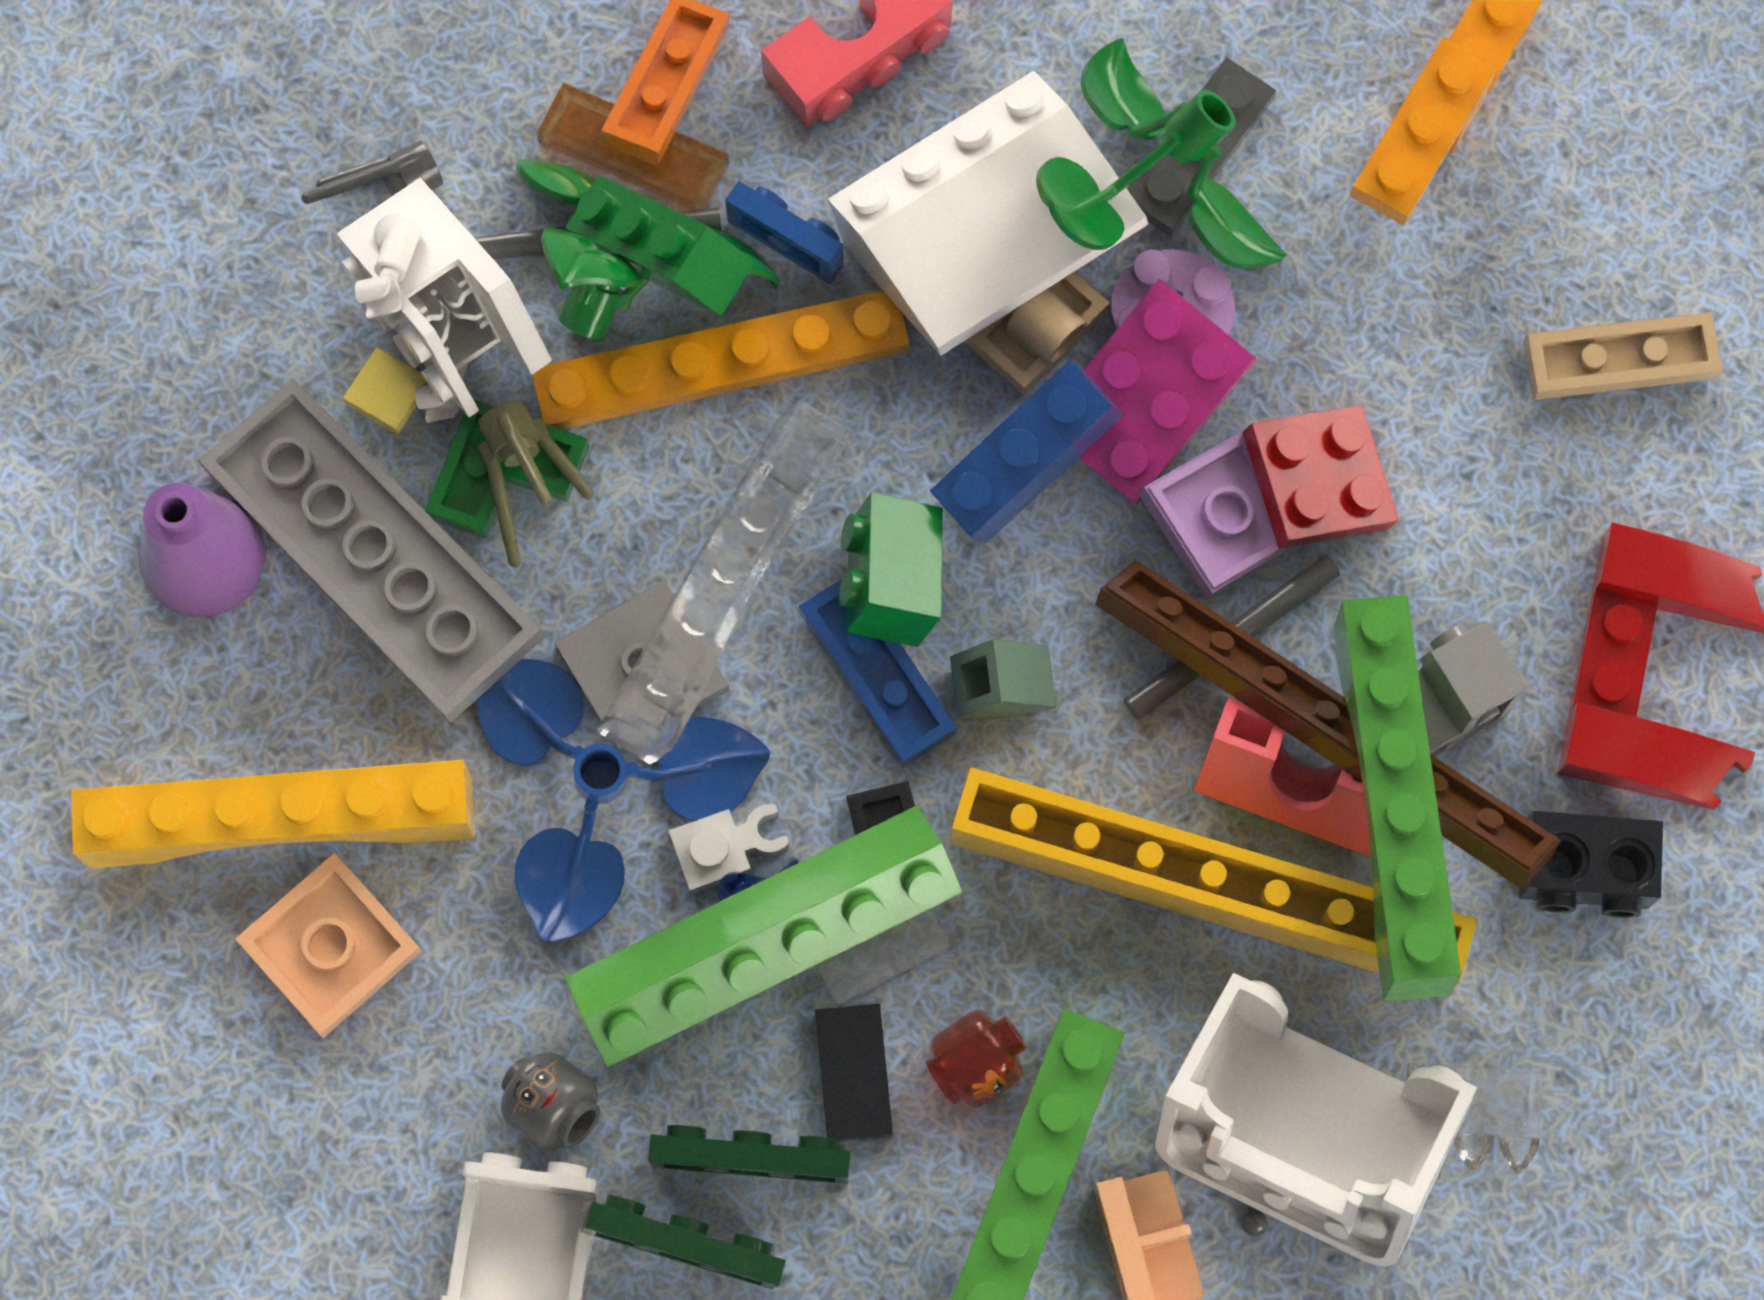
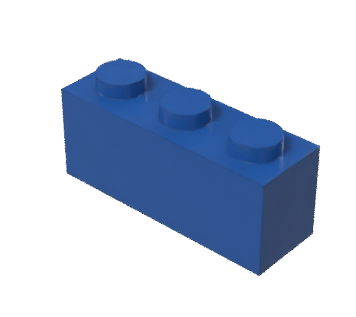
[930,360,1124,543]

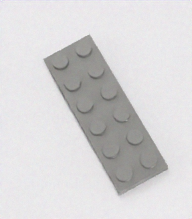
[198,378,545,723]

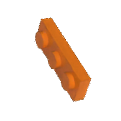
[601,0,730,166]

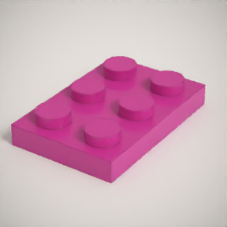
[1079,278,1258,505]

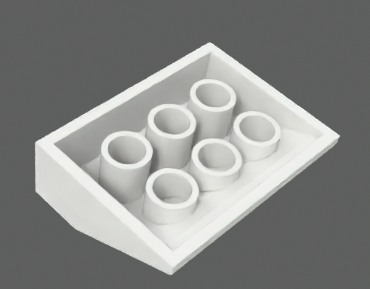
[828,71,1148,356]

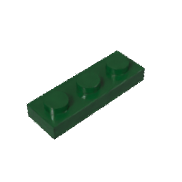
[648,1125,850,1184]
[581,1195,786,1290]

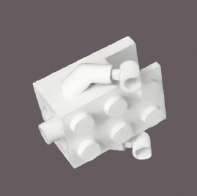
[337,178,552,423]

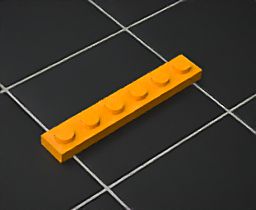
[532,290,910,429]

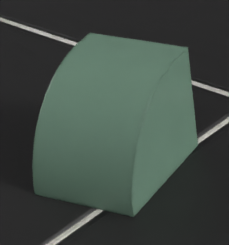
[950,639,1056,719]

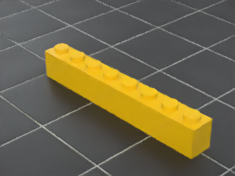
[950,767,1477,988]

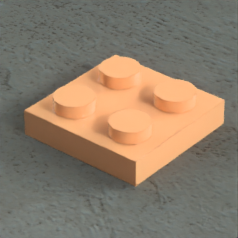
[235,852,422,1039]

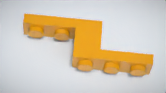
[1350,0,1543,226]

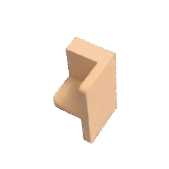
[1093,1170,1204,1300]

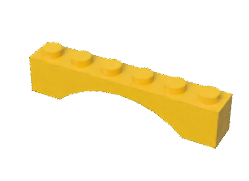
[71,760,475,868]

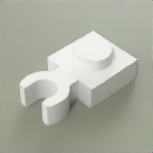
[668,804,790,894]

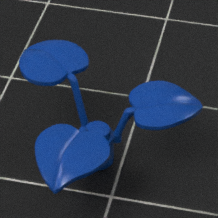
[476,659,770,942]

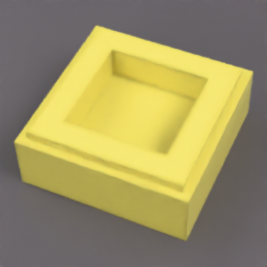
[343,347,428,435]

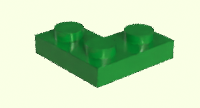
[425,399,590,539]

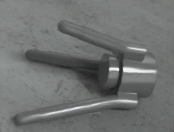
[301,140,443,204]

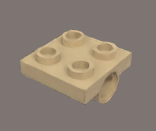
[964,271,1110,396]

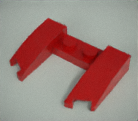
[1557,522,1764,810]

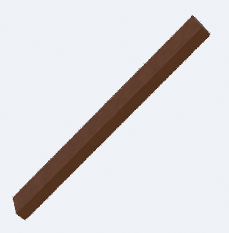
[1095,560,1561,889]

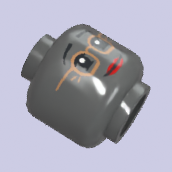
[501,1051,600,1151]

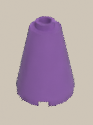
[139,483,266,617]

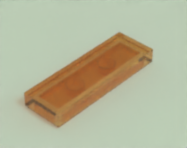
[536,82,730,210]

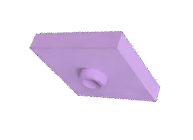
[1138,429,1296,599]

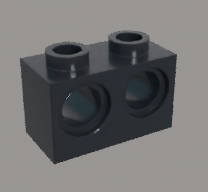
[1519,811,1663,918]

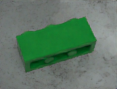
[565,175,755,316]

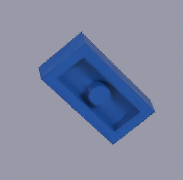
[725,181,844,284]

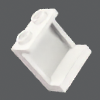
[441,1152,601,1300]

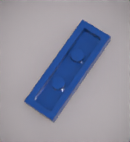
[799,579,957,768]

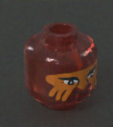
[926,1009,1027,1108]

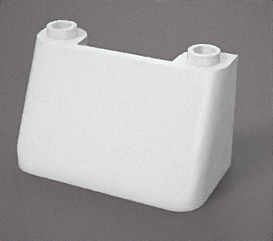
[1155,973,1477,1266]

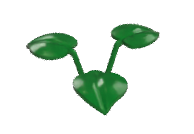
[1036,38,1288,268]
[516,159,780,340]

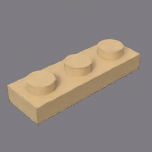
[1523,312,1723,400]

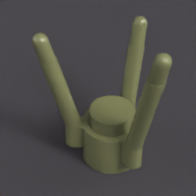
[478,401,594,568]

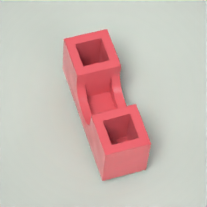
[761,0,953,128]
[1193,697,1371,857]

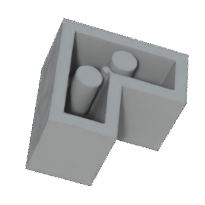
[1418,621,1528,757]

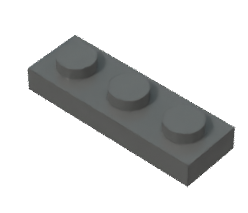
[1127,57,1276,237]

